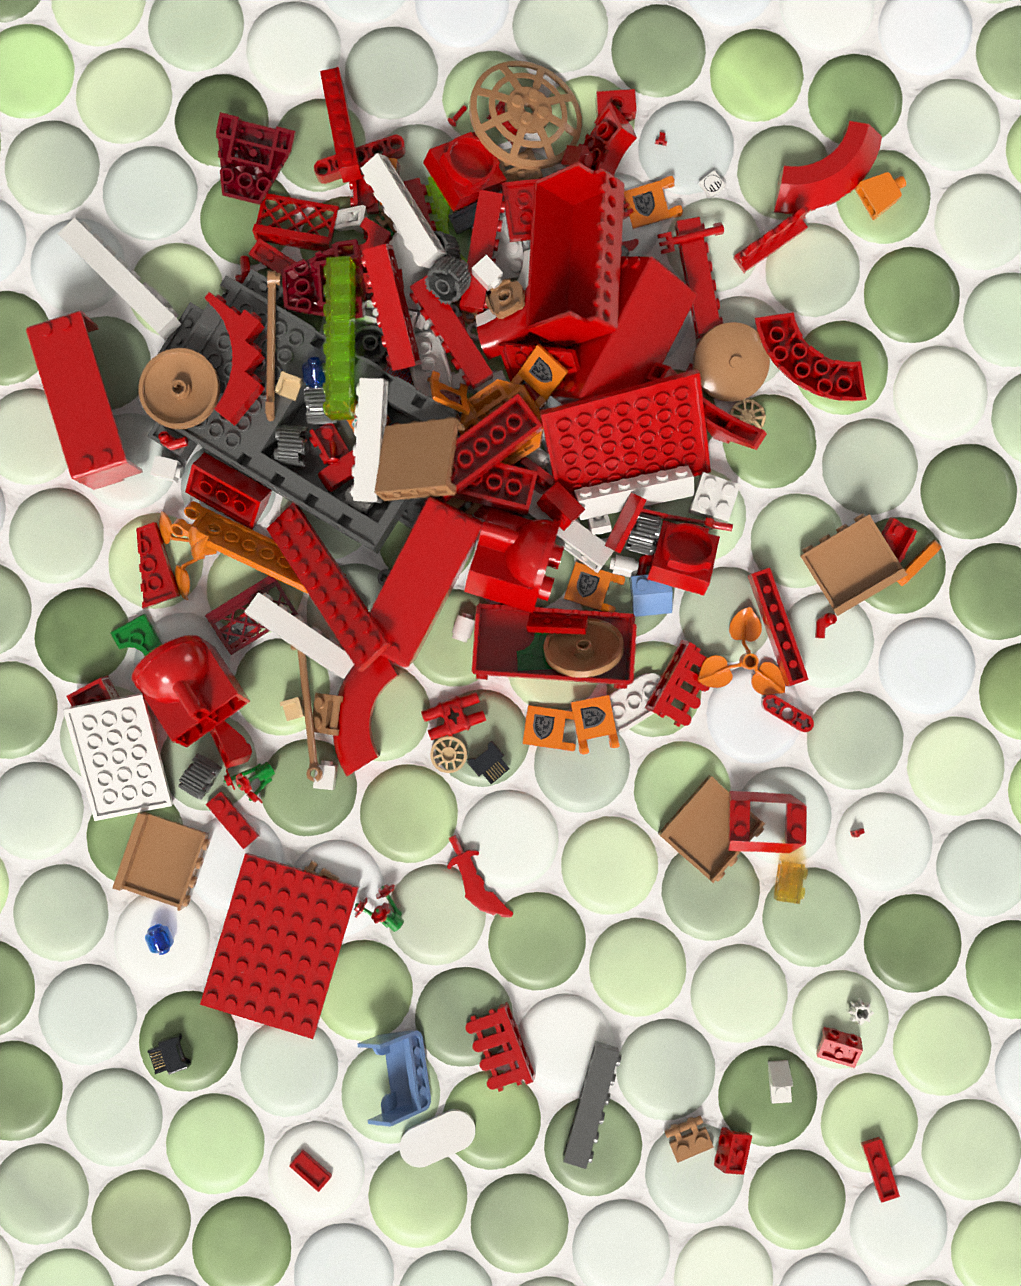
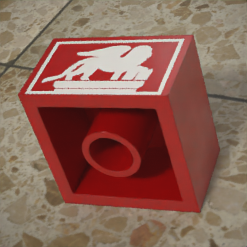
[66,676,120,706]

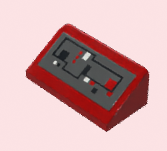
[216,612,261,650]

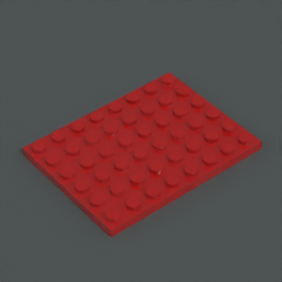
[540,369,711,498]
[200,853,359,1039]

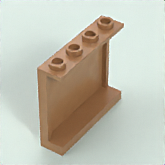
[374,417,465,501]
[800,513,907,616]
[658,775,765,883]
[112,811,211,911]

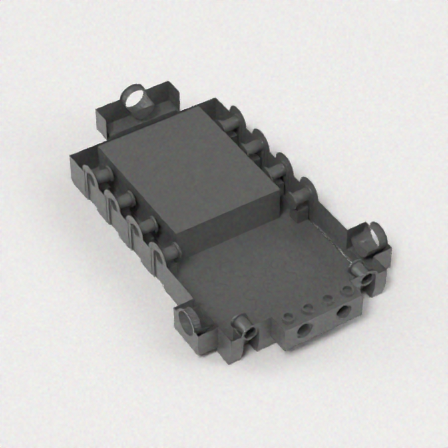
[142,269,461,554]

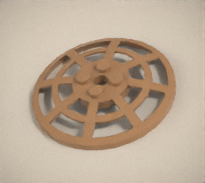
[469,61,582,170]

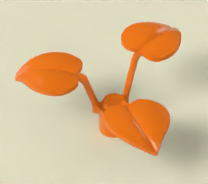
[159,511,217,600]
[698,607,785,695]

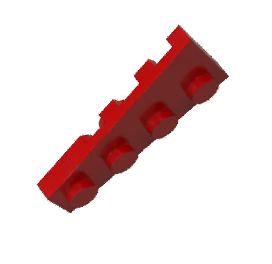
[498,343,581,382]
[136,522,180,609]

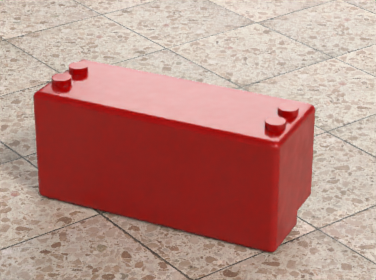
[525,162,625,348]
[551,256,697,405]
[26,310,143,490]
[370,496,484,668]
[472,603,637,689]

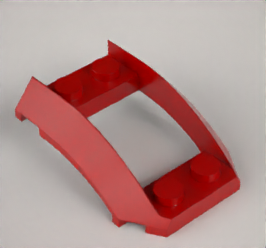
[728,791,807,853]

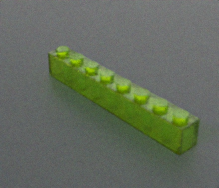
[323,256,355,421]

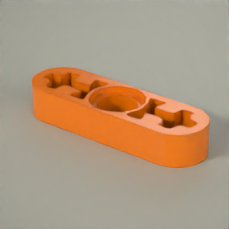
[897,540,942,586]

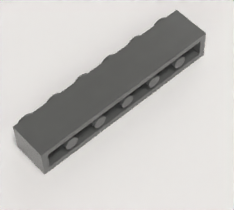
[563,1041,622,1169]

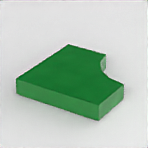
[110,614,162,656]
[517,632,552,671]

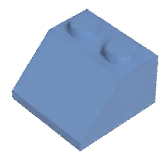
[629,575,673,617]

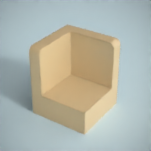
[275,371,303,401]
[279,697,305,721]

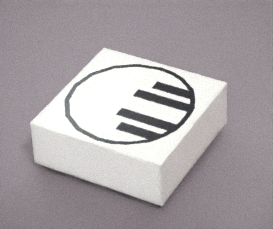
[698,170,726,199]

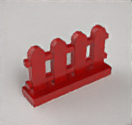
[733,207,810,273]
[645,639,710,727]
[465,1002,536,1092]

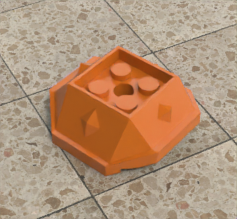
[459,379,543,466]

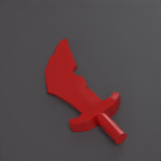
[641,509,733,532]
[447,835,513,918]

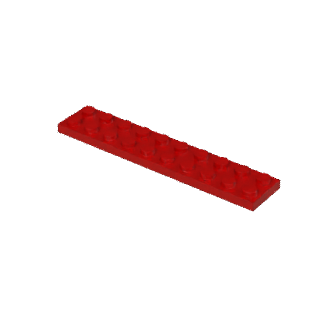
[267,503,391,672]

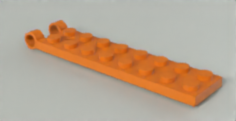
[170,501,346,594]

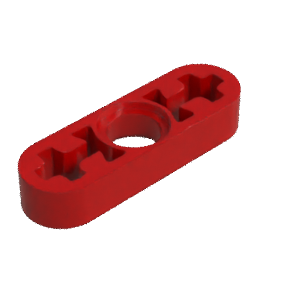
[761,694,814,732]

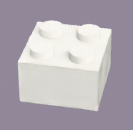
[688,472,740,523]

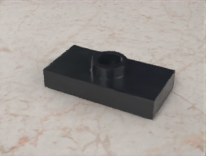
[448,201,478,235]

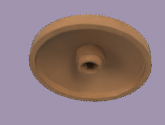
[693,322,770,402]
[139,348,220,429]
[544,618,624,678]

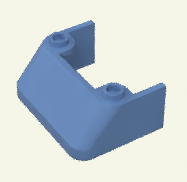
[357,1030,431,1127]

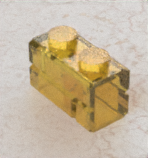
[774,859,808,904]

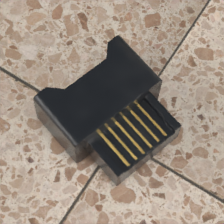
[467,740,510,784]
[147,1033,191,1075]

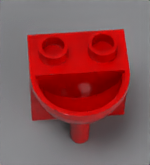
[464,508,564,613]
[132,635,251,748]

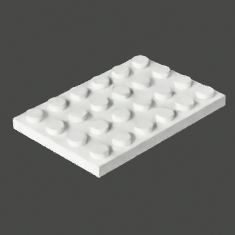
[63,693,173,821]

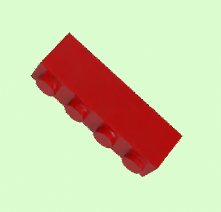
[185,452,272,530]

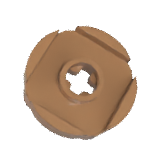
[486,279,525,319]

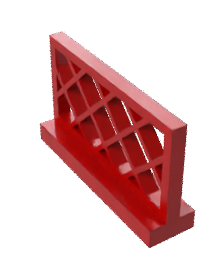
[252,194,339,252]

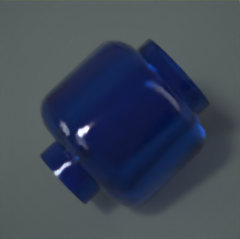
[302,357,329,388]
[145,924,174,955]

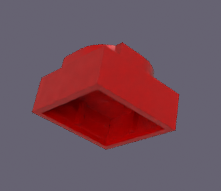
[423,132,507,211]
[647,520,720,596]

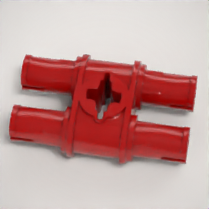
[421,692,487,741]

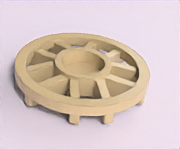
[729,399,766,429]
[430,736,467,773]

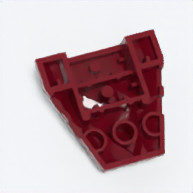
[216,112,296,205]
[281,239,367,320]

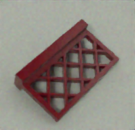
[205,576,298,655]

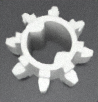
[847,998,874,1025]

